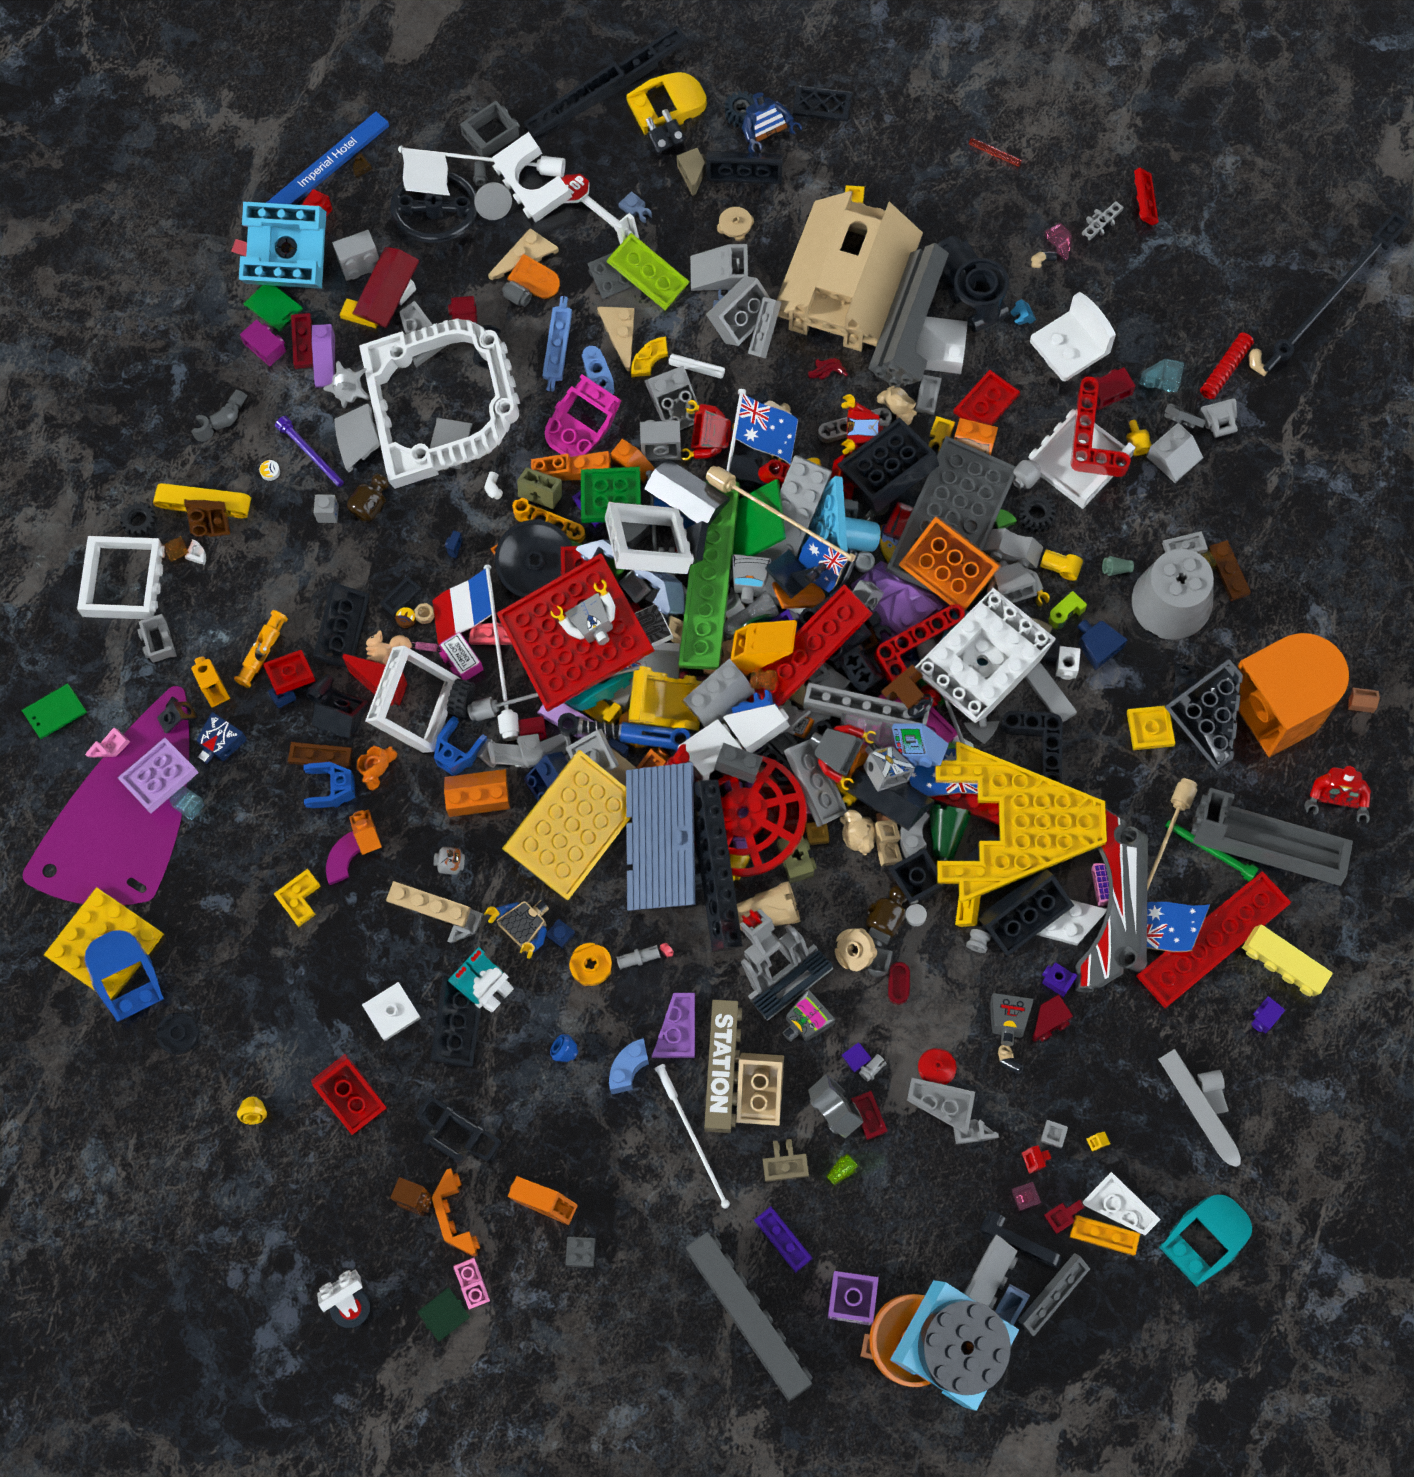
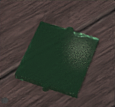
[418,1287,470,1342]

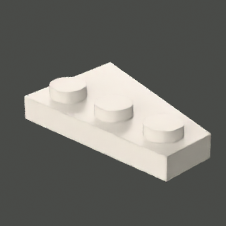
[1083,1172,1161,1235]

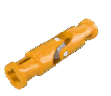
[234,610,288,688]

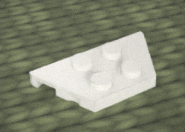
[1037,900,1107,945]

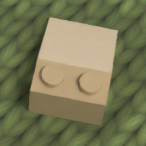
[736,1053,784,1125]

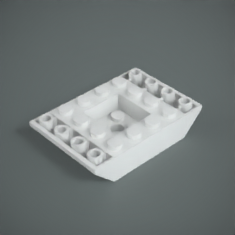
[915,588,1056,723]

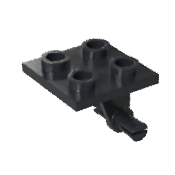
[765,549,827,599]

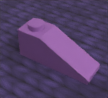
[312,324,335,388]

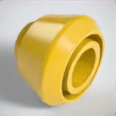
[237,1097,267,1124]

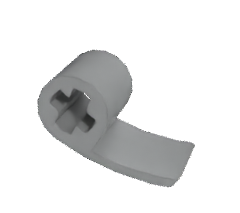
[1197,1070,1229,1114]

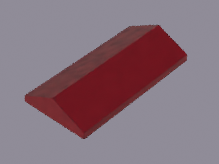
[352,247,419,328]

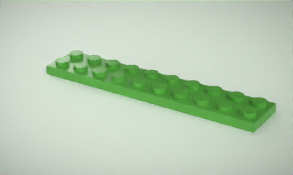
[678,481,740,670]

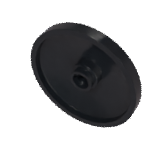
[495,520,572,598]

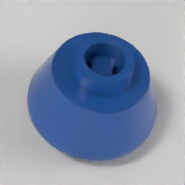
[550,1034,578,1062]

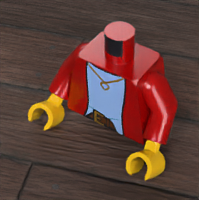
[841,394,887,454]

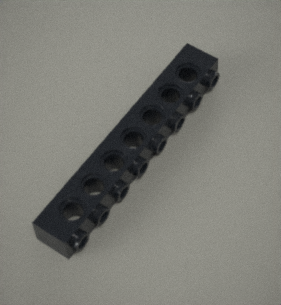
[694,780,743,952]

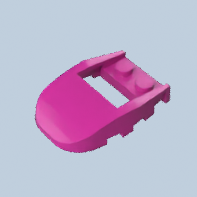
[545,374,621,457]

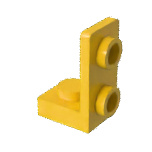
[581,700,622,725]

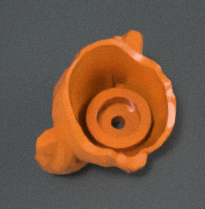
[356,746,397,790]

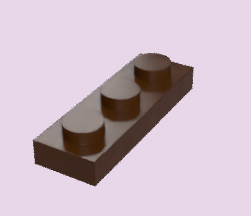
[1208,540,1251,601]
[288,742,353,770]

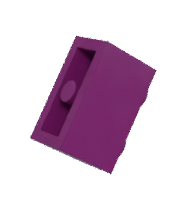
[240,319,286,367]

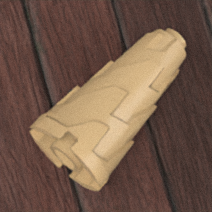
[737,881,800,930]

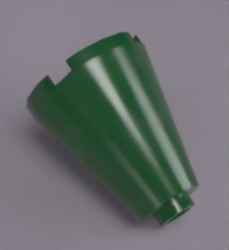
[930,805,971,861]

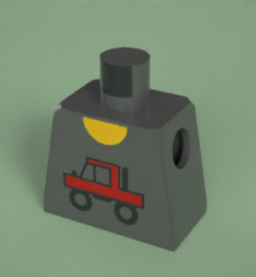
[990,993,1033,1046]

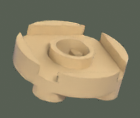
[835,928,877,971]

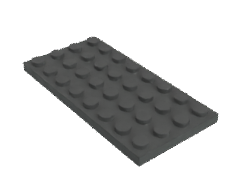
[885,436,1016,592]

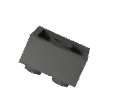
[566,1237,596,1268]

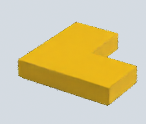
[274,869,321,927]

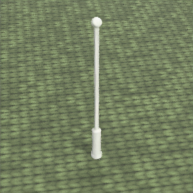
[655,1064,730,1209]

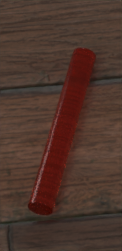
[969,137,1022,167]

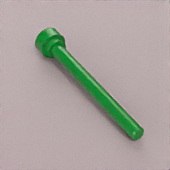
[1165,820,1259,882]

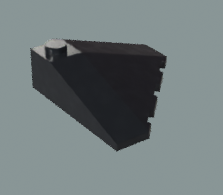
[1165,658,1243,770]

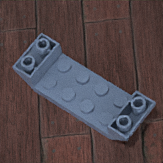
[576,539,686,615]

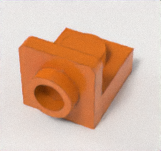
[636,747,669,769]

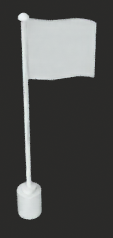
[398,146,565,196]

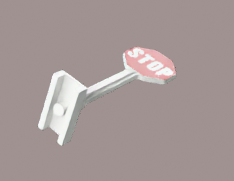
[561,174,640,244]

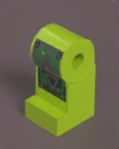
[1048,591,1087,629]

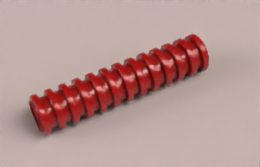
[1200,333,1254,399]

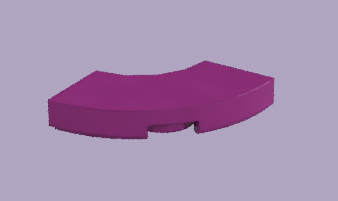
[326,831,361,885]

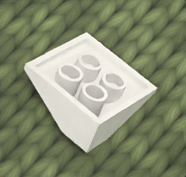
[914,316,968,374]

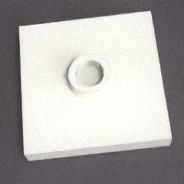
[362,982,421,1041]

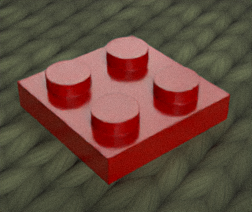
[263,650,315,695]

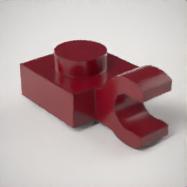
[1044,1199,1085,1234]

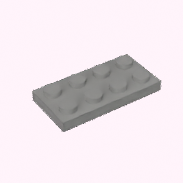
[784,739,847,827]

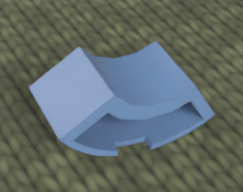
[609,1039,649,1094]

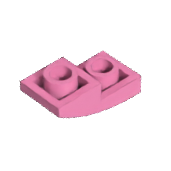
[453,1258,490,1309]

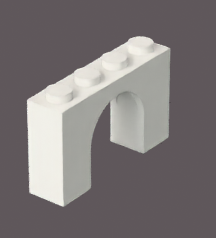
[492,132,572,222]

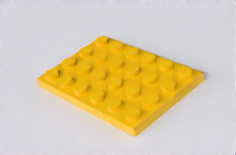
[502,750,631,900]

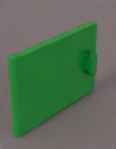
[243,285,303,332]
[22,684,87,740]

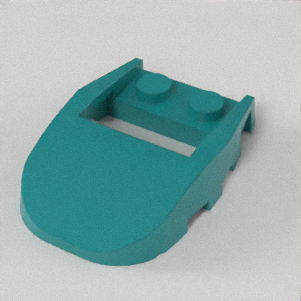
[565,671,634,711]
[1159,1195,1252,1287]

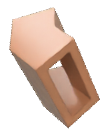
[1348,688,1380,713]

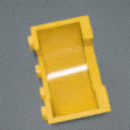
[628,666,702,731]

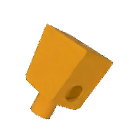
[191,657,230,708]

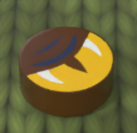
[395,607,416,628]

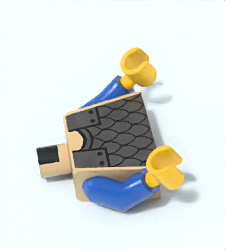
[484,900,549,959]

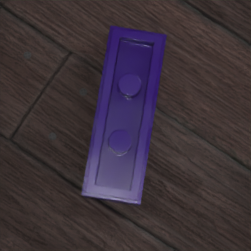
[754,1206,813,1273]

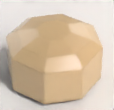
[414,603,434,624]

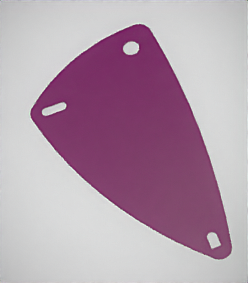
[23,686,189,905]

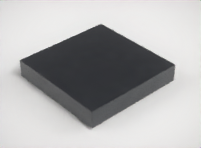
[686,521,708,566]

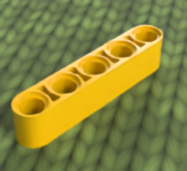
[153,484,251,518]

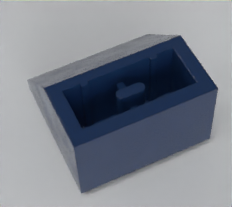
[524,751,569,801]

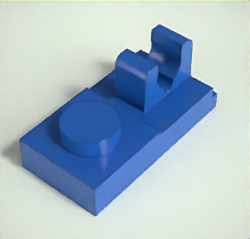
[732,690,778,713]

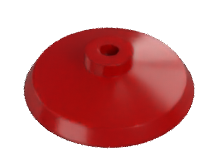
[918,1048,957,1085]

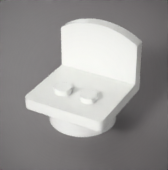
[1030,292,1116,381]

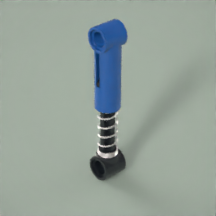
[558,713,691,751]

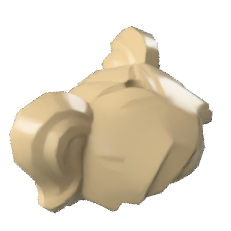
[877,386,917,425]
[840,810,876,855]

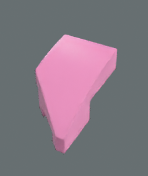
[85,728,130,758]

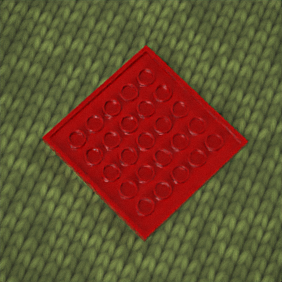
[496,553,655,712]

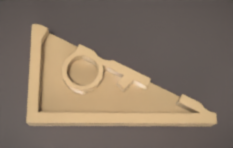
[597,307,635,371]

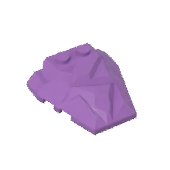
[851,561,949,655]

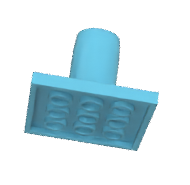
[801,476,880,552]

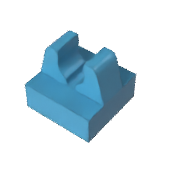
[1010,299,1036,325]

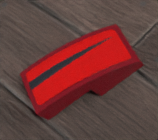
[883,502,914,540]

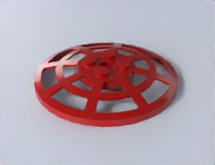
[694,755,807,877]

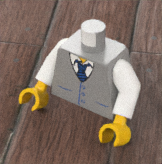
[550,580,616,645]

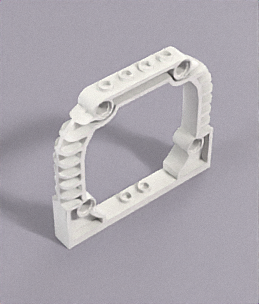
[359,319,520,488]

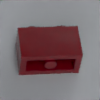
[1088,367,1135,410]

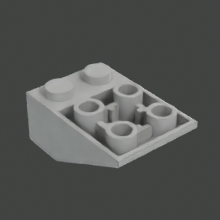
[690,244,748,291]
[644,366,698,430]

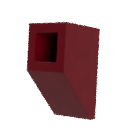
[1032,995,1073,1042]

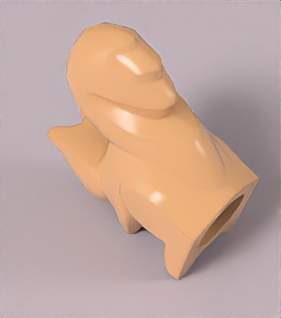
[366,631,412,665]

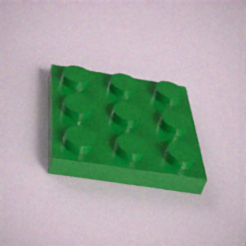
[581,467,641,523]

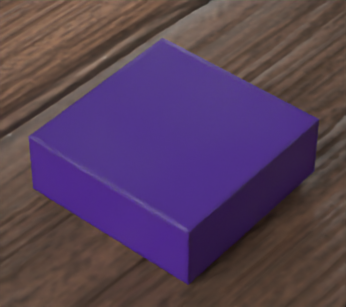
[842,1042,872,1073]

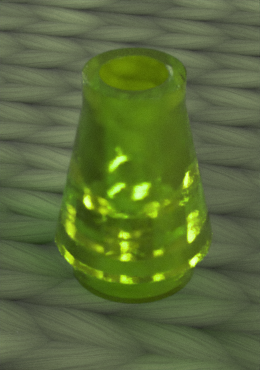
[826,1154,859,1185]

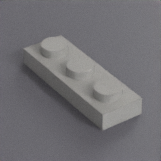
[748,297,781,358]

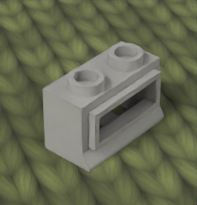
[138,614,177,663]

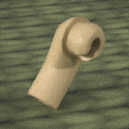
[1248,349,1268,376]

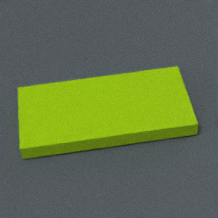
[607,233,690,311]

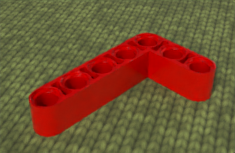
[1070,377,1131,477]
[758,452,854,500]
[874,604,965,699]

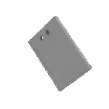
[430,418,472,469]

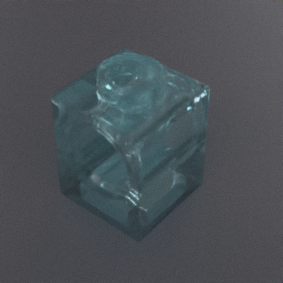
[169,786,205,820]

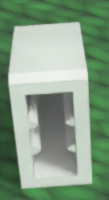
[723,704,790,753]

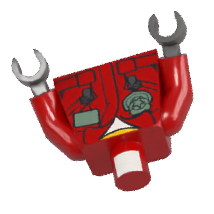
[1304,766,1371,823]

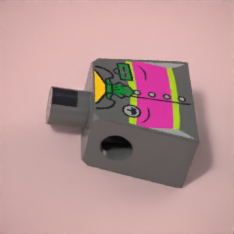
[782,989,836,1042]

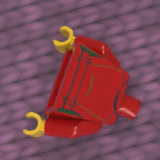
[681,400,737,461]

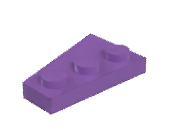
[652,993,695,1058]

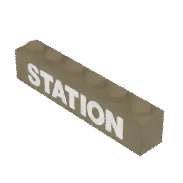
[704,1000,742,1133]

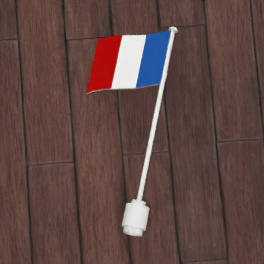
[433,565,520,741]

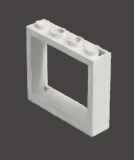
[605,502,694,574]
[77,536,165,619]
[366,646,460,753]

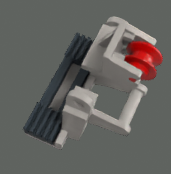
[740,909,833,1021]

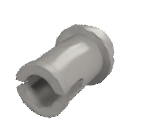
[859,1054,887,1082]

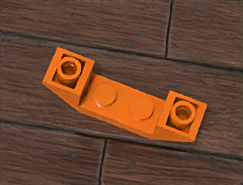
[432,1168,480,1257]

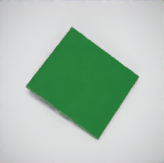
[731,479,786,567]

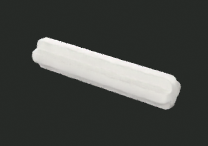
[669,354,725,379]

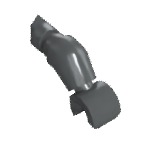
[191,390,248,442]

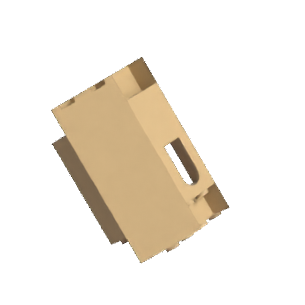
[777,191,923,351]

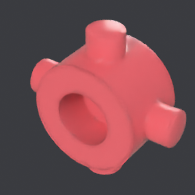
[659,943,674,958]

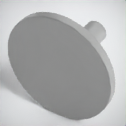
[474,182,512,220]

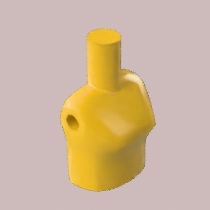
[1126,420,1152,456]

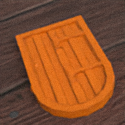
[507,254,560,299]
[772,582,825,609]

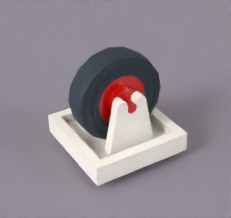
[317,1269,370,1328]

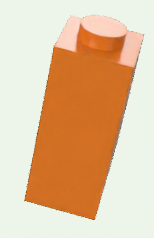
[508,1176,578,1225]

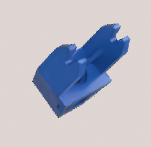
[434,716,487,776]
[304,762,355,808]

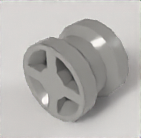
[966,929,991,953]

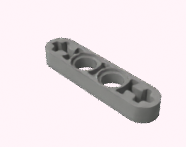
[818,408,892,443]

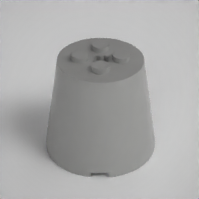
[1132,549,1214,640]

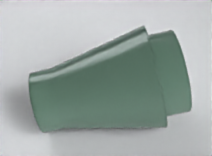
[1102,556,1134,576]

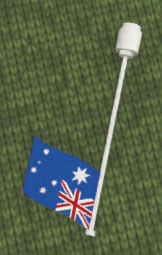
[726,389,798,472]

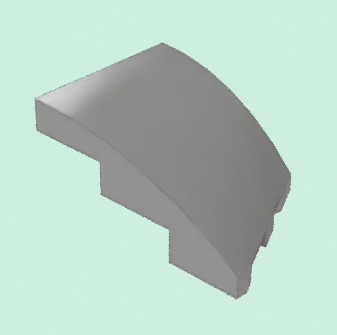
[334,403,380,472]

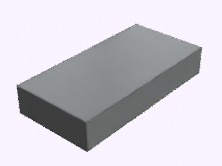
[915,375,942,415]

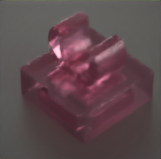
[1011,1182,1041,1211]

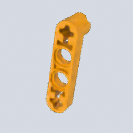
[512,498,585,543]

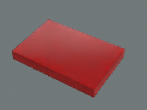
[953,370,1020,426]

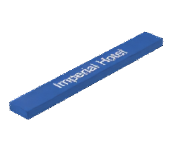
[266,112,389,205]

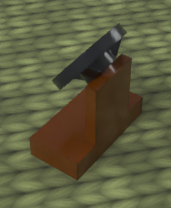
[881,665,933,719]

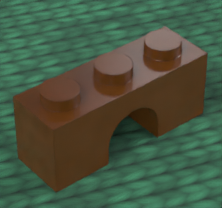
[390,1177,433,1217]

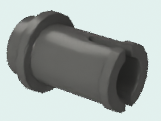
[473,161,488,187]

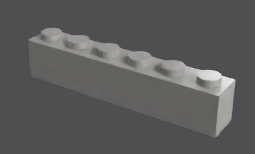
[803,682,930,729]

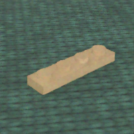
[386,881,471,928]

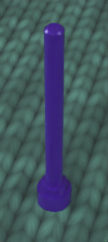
[275,416,344,487]

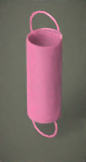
[411,642,441,652]

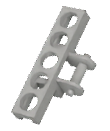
[1082,201,1124,241]

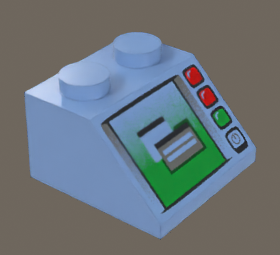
[892,723,949,767]

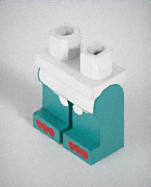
[448,947,514,1012]

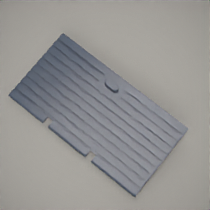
[626,762,695,911]

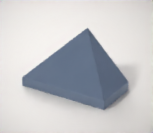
[995,1284,1030,1325]

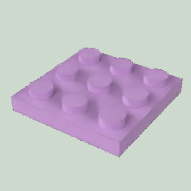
[118,738,199,813]

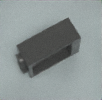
[460,101,520,157]

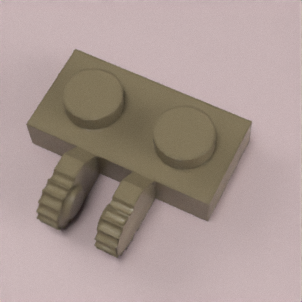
[763,1139,809,1182]

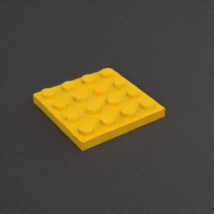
[44,887,164,1001]

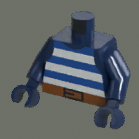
[742,92,802,153]

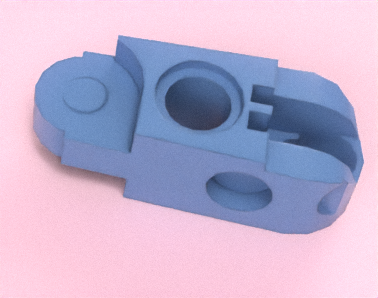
[582,346,615,394]

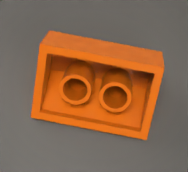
[444,769,510,817]

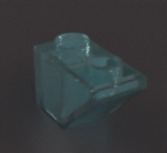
[1139,359,1184,392]

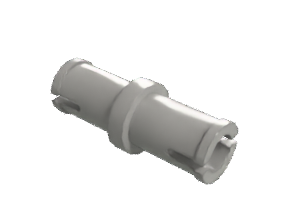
[616,945,661,970]

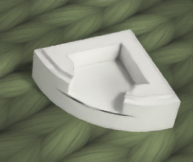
[185,539,206,565]

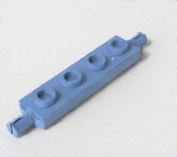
[542,296,572,392]

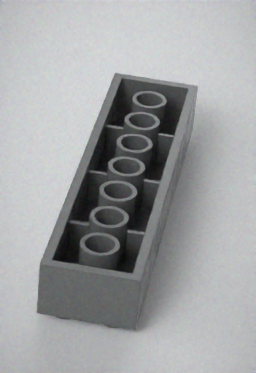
[686,1232,813,1402]

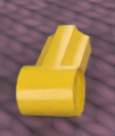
[1040,549,1083,581]

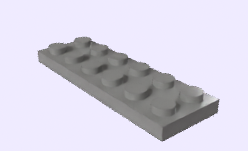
[753,455,833,563]

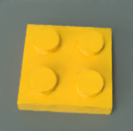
[1127,706,1175,750]

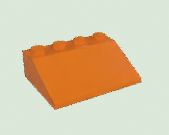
[899,517,1001,611]

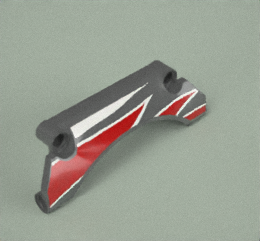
[1075,808,1148,993]

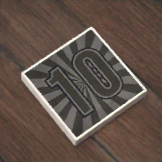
[635,604,673,648]

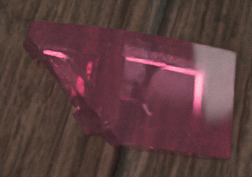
[1045,223,1072,260]

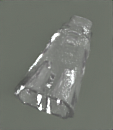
[723,590,779,641]

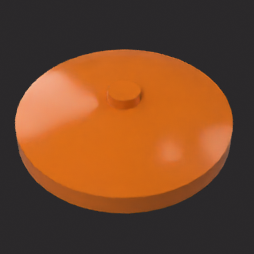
[870,1294,931,1387]

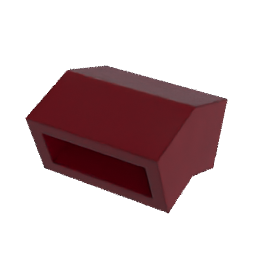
[518,716,547,740]

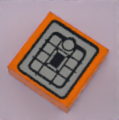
[788,716,814,739]

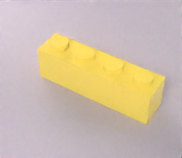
[1242,924,1333,996]

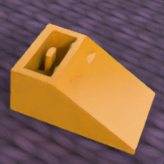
[730,620,797,675]

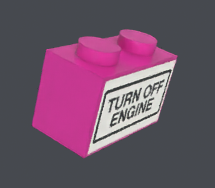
[439,632,483,680]

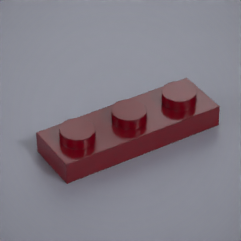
[291,313,314,369]

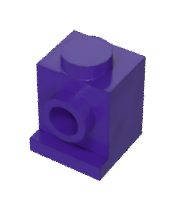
[1042,962,1078,997]
[1251,996,1285,1034]

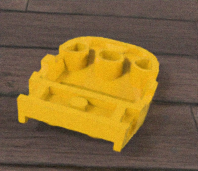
[627,72,707,135]

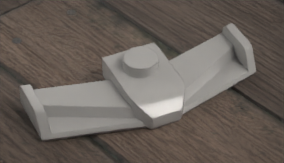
[487,734,571,767]

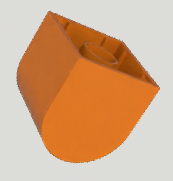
[1238,633,1349,757]

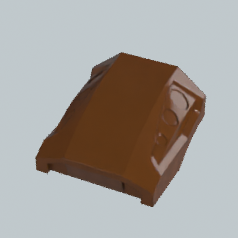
[184,499,230,537]

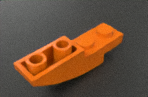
[531,451,611,481]

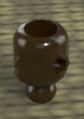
[347,473,390,522]
[866,886,907,938]

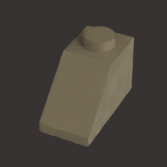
[677,148,707,196]

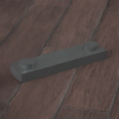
[1018,1253,1090,1336]

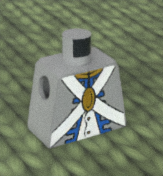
[864,743,915,791]

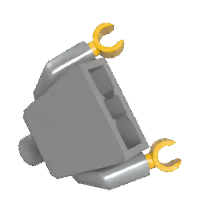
[987,561,1050,606]

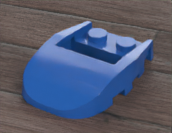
[84,930,164,1022]

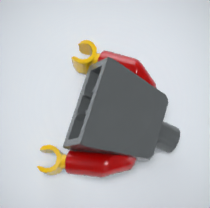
[810,724,876,790]

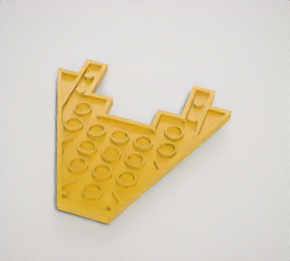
[935,742,1107,903]

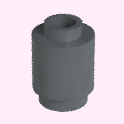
[502,280,532,307]

